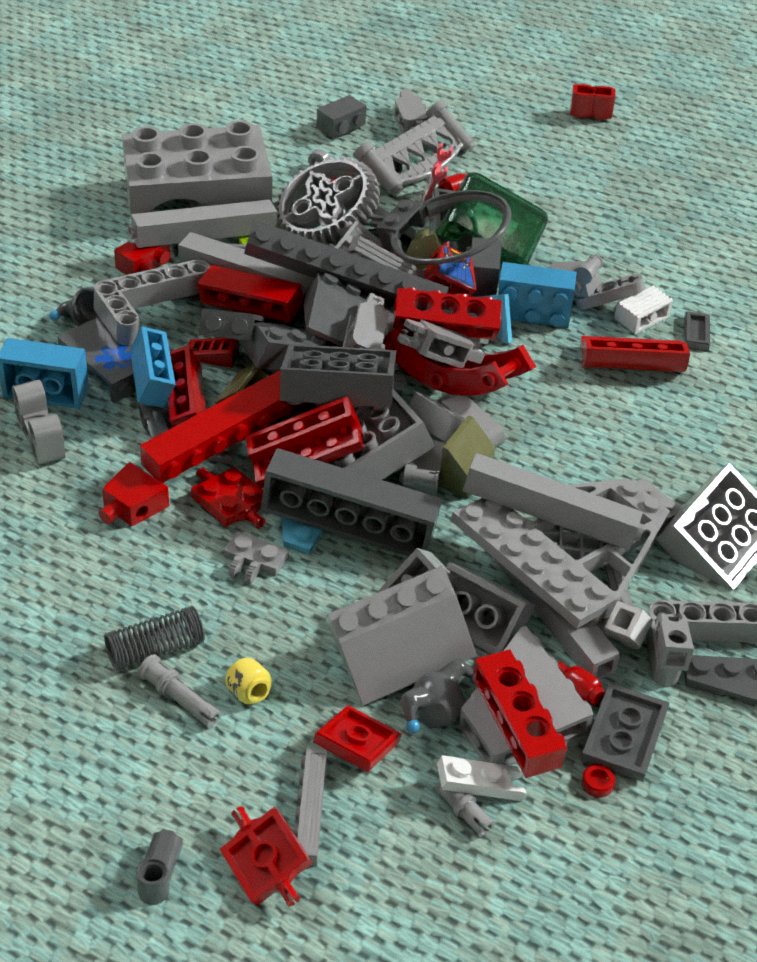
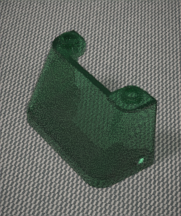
[436,172,548,265]

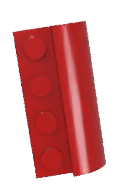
[580,336,690,372]
[246,396,364,489]

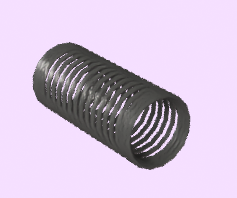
[104,606,205,671]

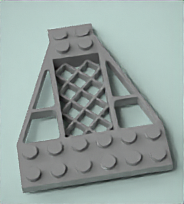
[450,478,682,629]

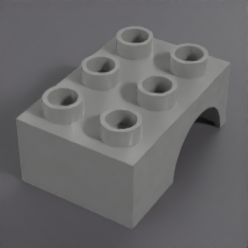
[122,120,272,218]

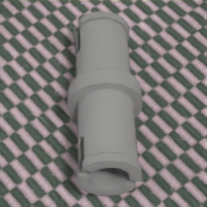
[434,783,495,837]

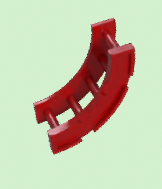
[383,327,536,396]

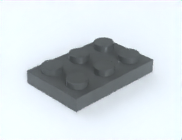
[581,682,670,782]

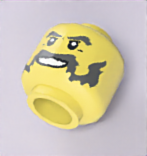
[225,658,272,705]

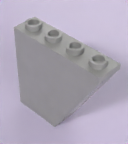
[459,626,593,766]

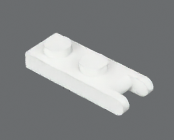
[437,755,527,801]

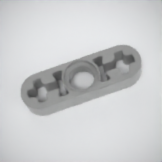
[573,274,645,310]

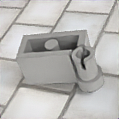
[549,254,603,297]
[399,440,446,497]

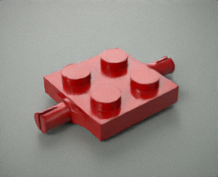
[190,467,266,529]
[220,806,313,907]

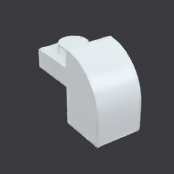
[596,601,653,649]

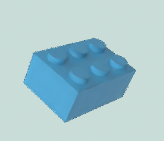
[498,262,577,328]
[0,338,89,409]

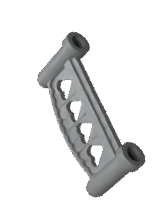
[353,99,475,197]

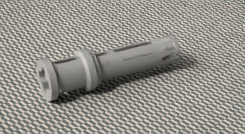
[137,654,222,728]

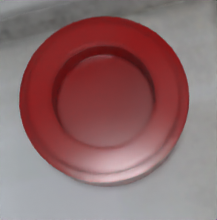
[581,765,615,798]

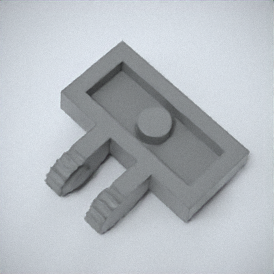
[224,531,289,584]

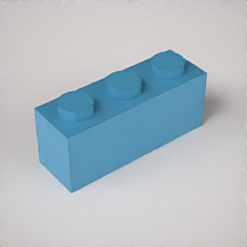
[130,326,176,408]

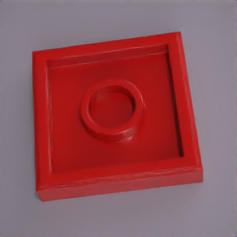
[313,705,402,772]

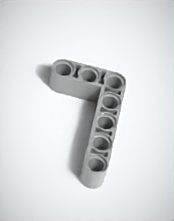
[94,260,210,345]
[646,600,757,687]

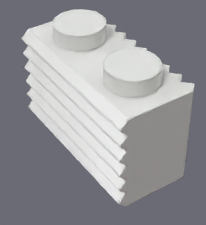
[614,285,673,334]

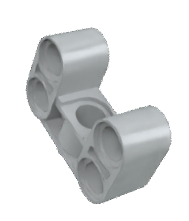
[12,380,66,465]

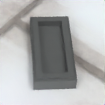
[684,311,710,351]

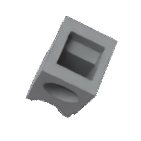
[656,613,694,671]

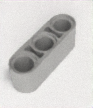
[409,392,465,442]
[438,395,505,448]

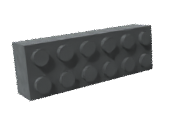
[260,448,443,556]

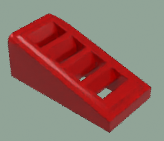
[188,338,239,368]

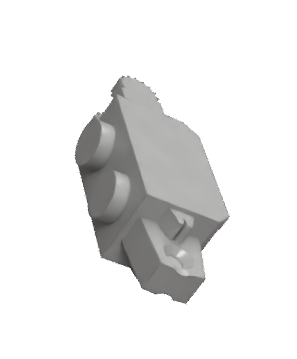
[394,89,429,135]
[343,293,389,350]
[397,319,485,368]

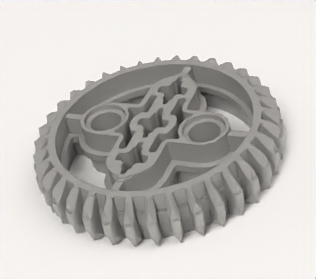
[275,156,380,245]

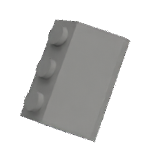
[446,563,536,654]

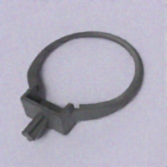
[369,190,511,265]

